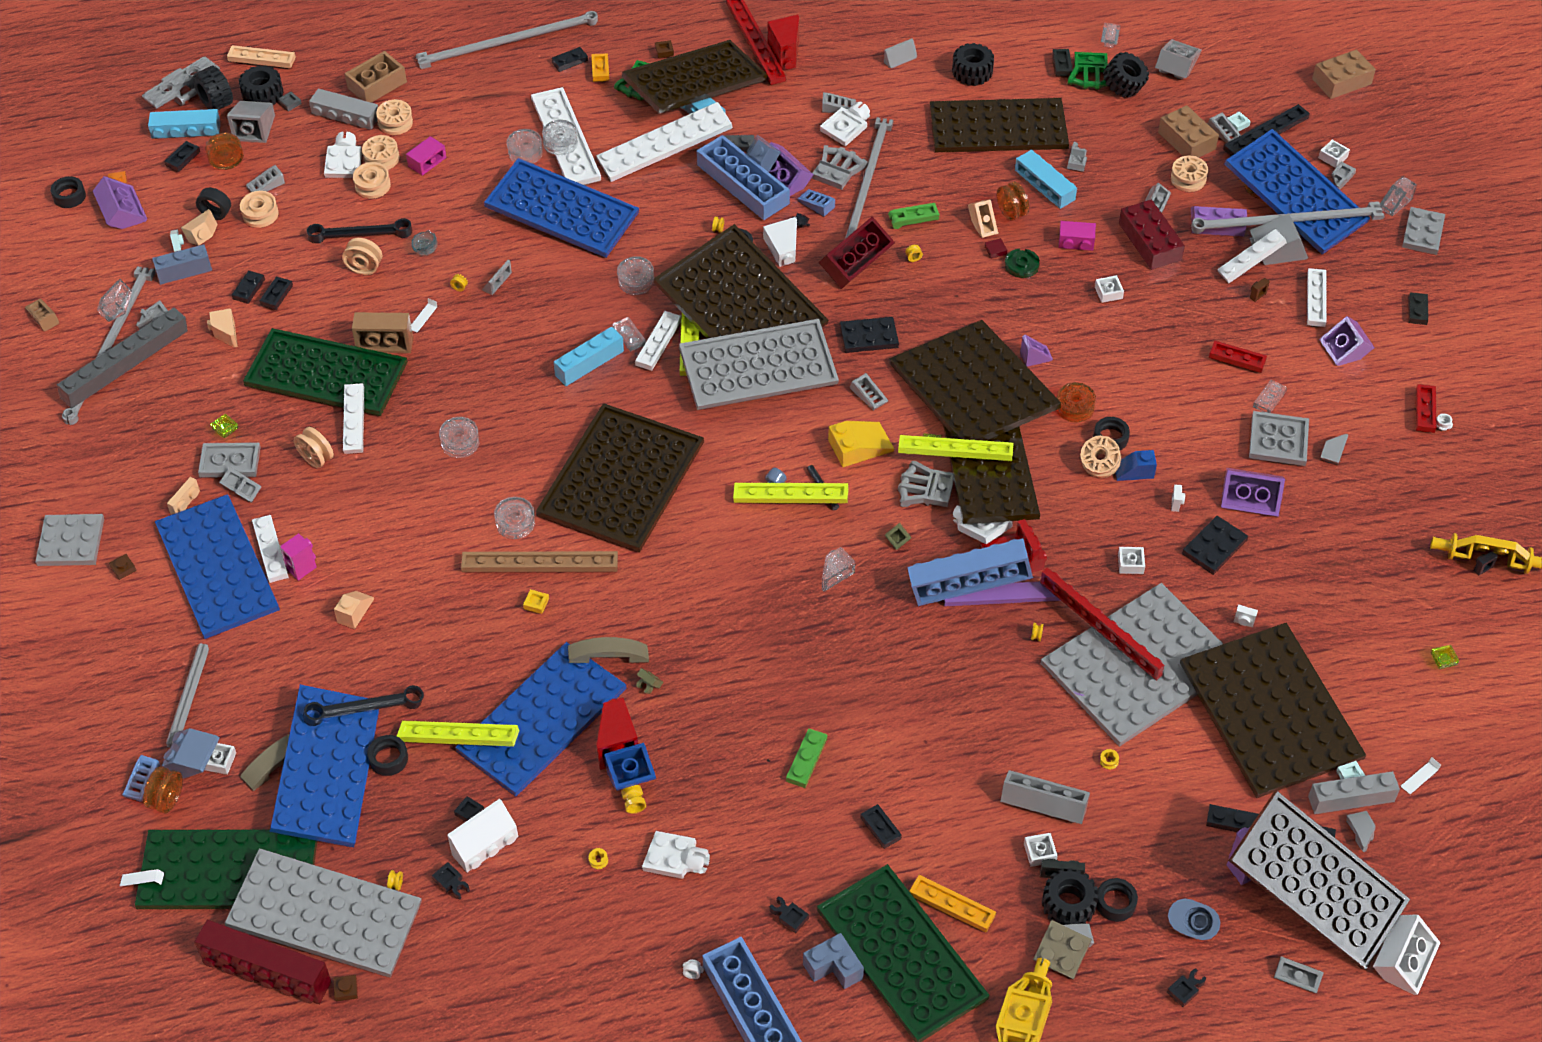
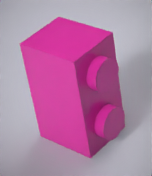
[406,136,446,176]
[1058,221,1096,251]
[280,533,317,581]

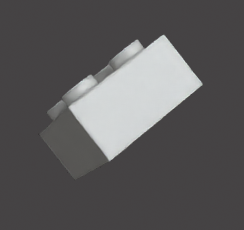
[1318,140,1350,168]
[1095,275,1124,303]
[1118,547,1145,574]
[205,743,236,775]
[1024,833,1057,867]

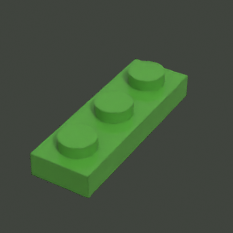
[786,728,828,788]

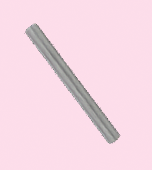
[166,643,209,748]

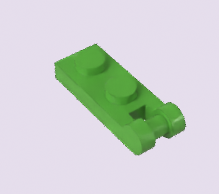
[888,203,940,229]

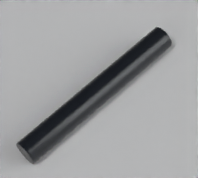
[807,465,839,510]

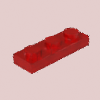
[1209,340,1267,373]
[1416,384,1436,433]

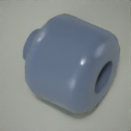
[765,467,787,483]

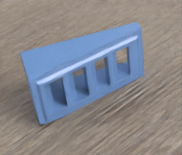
[798,189,835,217]
[123,755,162,802]

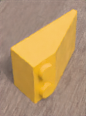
[828,421,894,467]

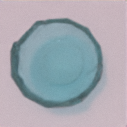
[412,230,438,256]

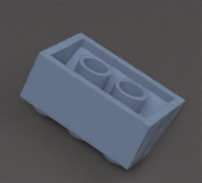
[152,244,212,285]

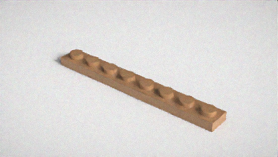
[461,551,618,572]

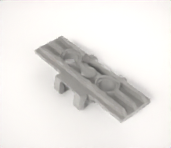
[142,57,220,109]

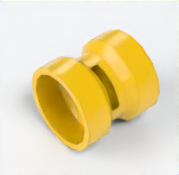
[621,785,646,814]

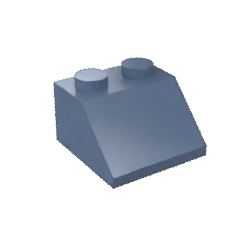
[161,728,220,780]

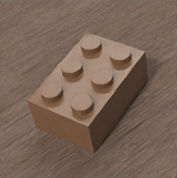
[1312,49,1376,99]
[345,51,407,102]
[1158,105,1219,158]
[352,312,413,353]

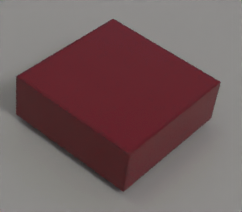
[984,238,1008,259]

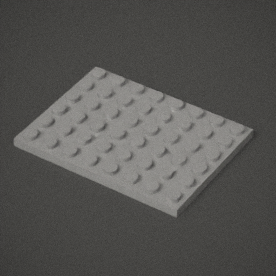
[1040,583,1223,747]

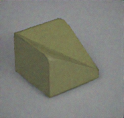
[885,523,912,550]

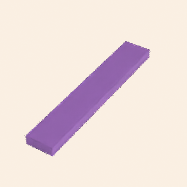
[944,582,1061,606]

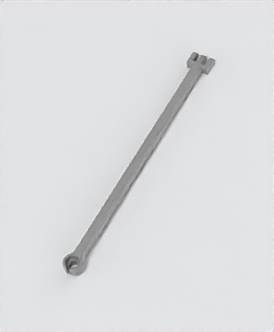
[416,11,598,69]
[845,117,893,239]
[1191,202,1385,234]
[62,266,155,425]

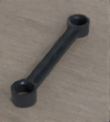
[307,218,413,244]
[303,685,424,726]

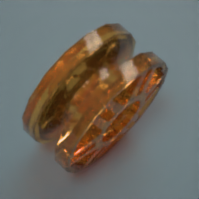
[205,133,244,170]
[996,181,1029,221]
[1057,382,1096,423]
[143,766,183,814]

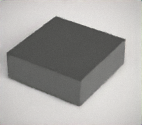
[278,92,302,111]

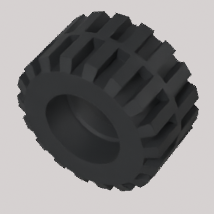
[952,43,994,86]
[1103,52,1149,98]
[193,65,233,110]
[239,65,284,105]
[1042,868,1098,925]

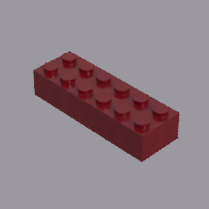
[194,919,332,1005]

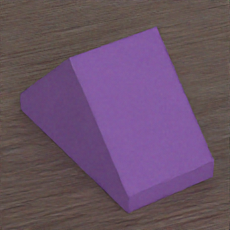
[1020,335,1053,366]

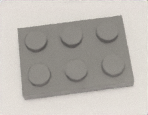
[1402,207,1445,255]
[198,443,261,477]

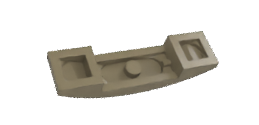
[568,637,649,663]
[240,734,289,791]

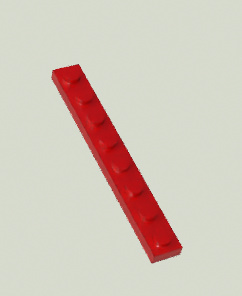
[726,0,786,85]
[1040,567,1165,681]

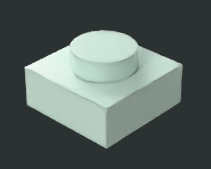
[1227,112,1251,132]
[170,230,184,251]
[1336,761,1365,779]

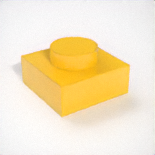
[523,589,549,614]

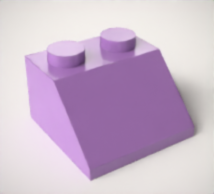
[1319,316,1375,366]

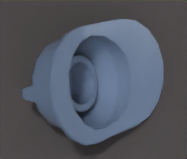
[1168,899,1221,940]

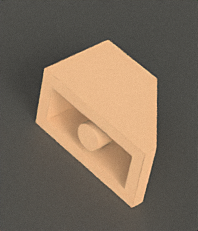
[968,200,998,238]
[181,209,218,246]
[207,309,238,347]
[334,591,374,629]

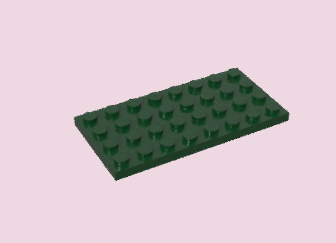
[243,328,408,416]
[135,829,317,909]
[817,864,990,1042]

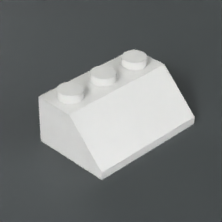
[448,799,518,872]
[1373,915,1440,995]

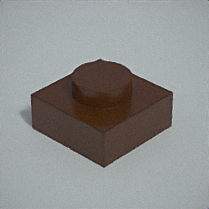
[655,40,674,58]
[1250,278,1270,302]
[109,554,137,580]
[334,975,358,1002]

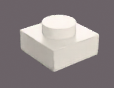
[1171,485,1185,512]
[1234,605,1258,628]

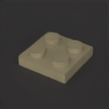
[1033,920,1092,980]

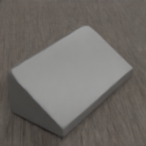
[884,38,917,68]
[1145,183,1171,213]
[482,260,512,295]
[1274,956,1324,993]

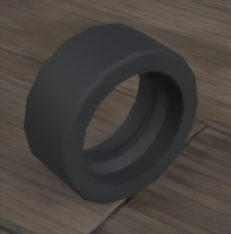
[50,176,86,208]
[196,187,231,220]
[1093,417,1130,450]
[367,735,408,776]
[1096,878,1138,922]

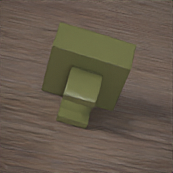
[636,668,664,694]

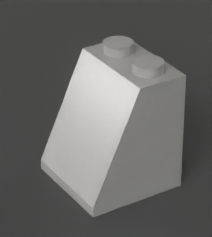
[227,101,275,143]
[1249,213,1308,265]

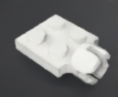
[820,101,870,146]
[324,132,362,178]
[953,505,1013,544]
[642,831,710,879]

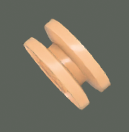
[376,99,413,135]
[362,135,400,170]
[1171,155,1208,192]
[353,162,391,199]
[240,191,279,228]
[342,238,383,275]
[294,427,334,468]
[1080,435,1121,478]

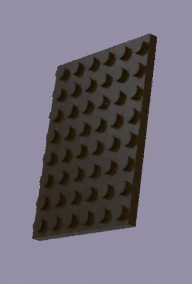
[653,224,829,339]
[889,320,1061,441]
[536,403,704,552]
[1180,622,1366,798]

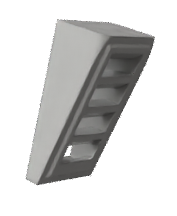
[822,92,856,113]
[1207,112,1241,143]
[246,165,285,192]
[850,373,888,411]

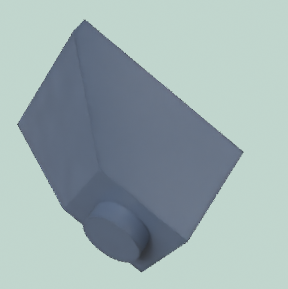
[746,135,781,172]

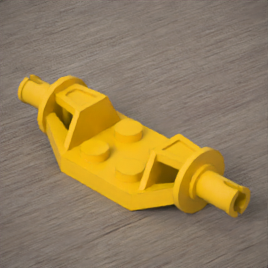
[1430,533,1542,574]
[996,958,1052,1042]

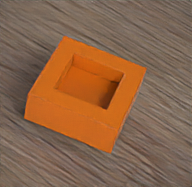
[108,171,127,184]

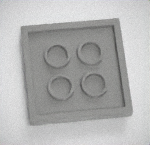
[1249,411,1309,466]
[35,514,104,566]

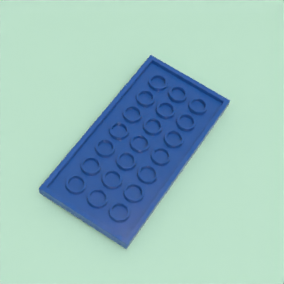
[1224,129,1370,255]
[484,158,639,258]
[155,494,280,639]
[455,642,627,797]
[270,684,379,848]

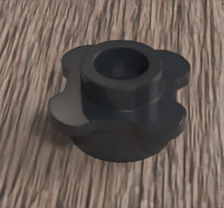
[792,213,810,227]

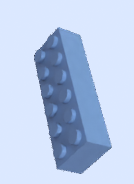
[697,135,790,220]
[908,538,1033,606]
[702,937,802,1042]

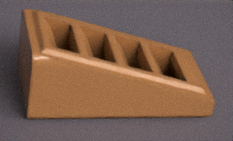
[25,299,59,331]

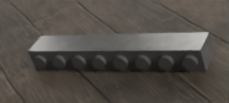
[57,307,188,408]

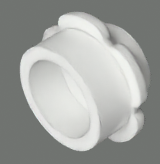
[1436,414,1453,431]
[683,960,704,979]

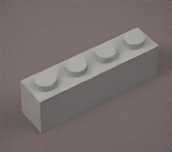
[309,89,378,130]
[1000,770,1090,824]
[1308,771,1400,814]

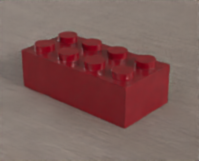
[1119,199,1185,270]
[818,216,895,289]

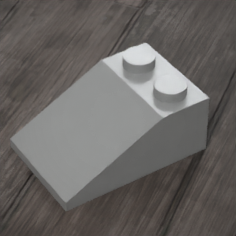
[1155,39,1202,79]

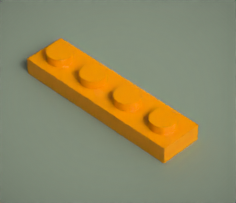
[909,875,996,933]

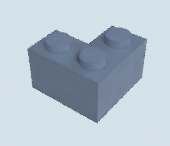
[803,933,864,989]

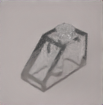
[1101,22,1121,48]
[1380,176,1417,216]
[97,279,132,322]
[822,547,855,592]

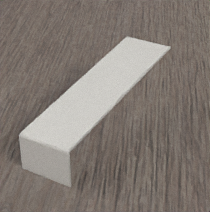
[411,298,437,332]
[1401,757,1441,794]
[120,869,164,886]

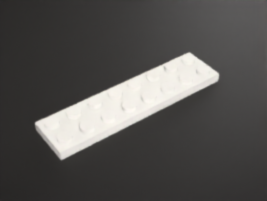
[531,87,601,185]
[596,102,733,182]

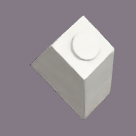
[763,217,797,267]

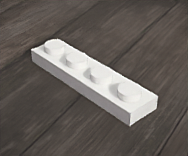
[1217,229,1287,283]
[1307,268,1326,327]
[635,311,682,371]
[343,383,364,454]
[252,515,289,583]

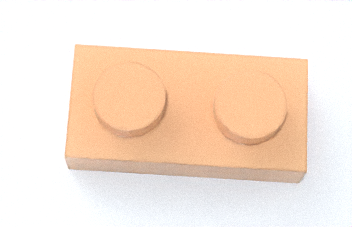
[167,477,200,515]

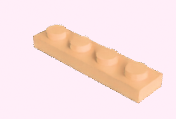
[227,45,296,68]

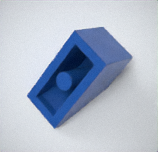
[1115,450,1157,481]

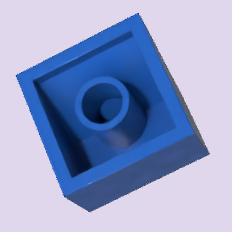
[604,743,656,790]

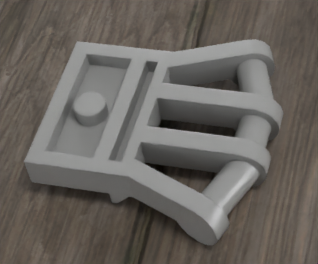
[812,145,868,190]
[898,461,954,507]

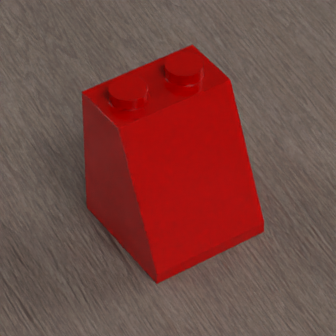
[768,14,799,71]
[596,697,638,770]

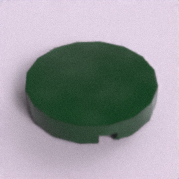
[1005,249,1040,278]

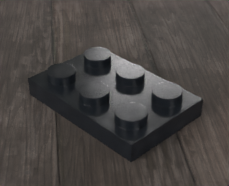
[840,317,899,353]
[1182,516,1248,575]

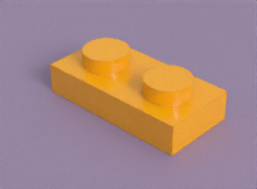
[591,53,610,82]

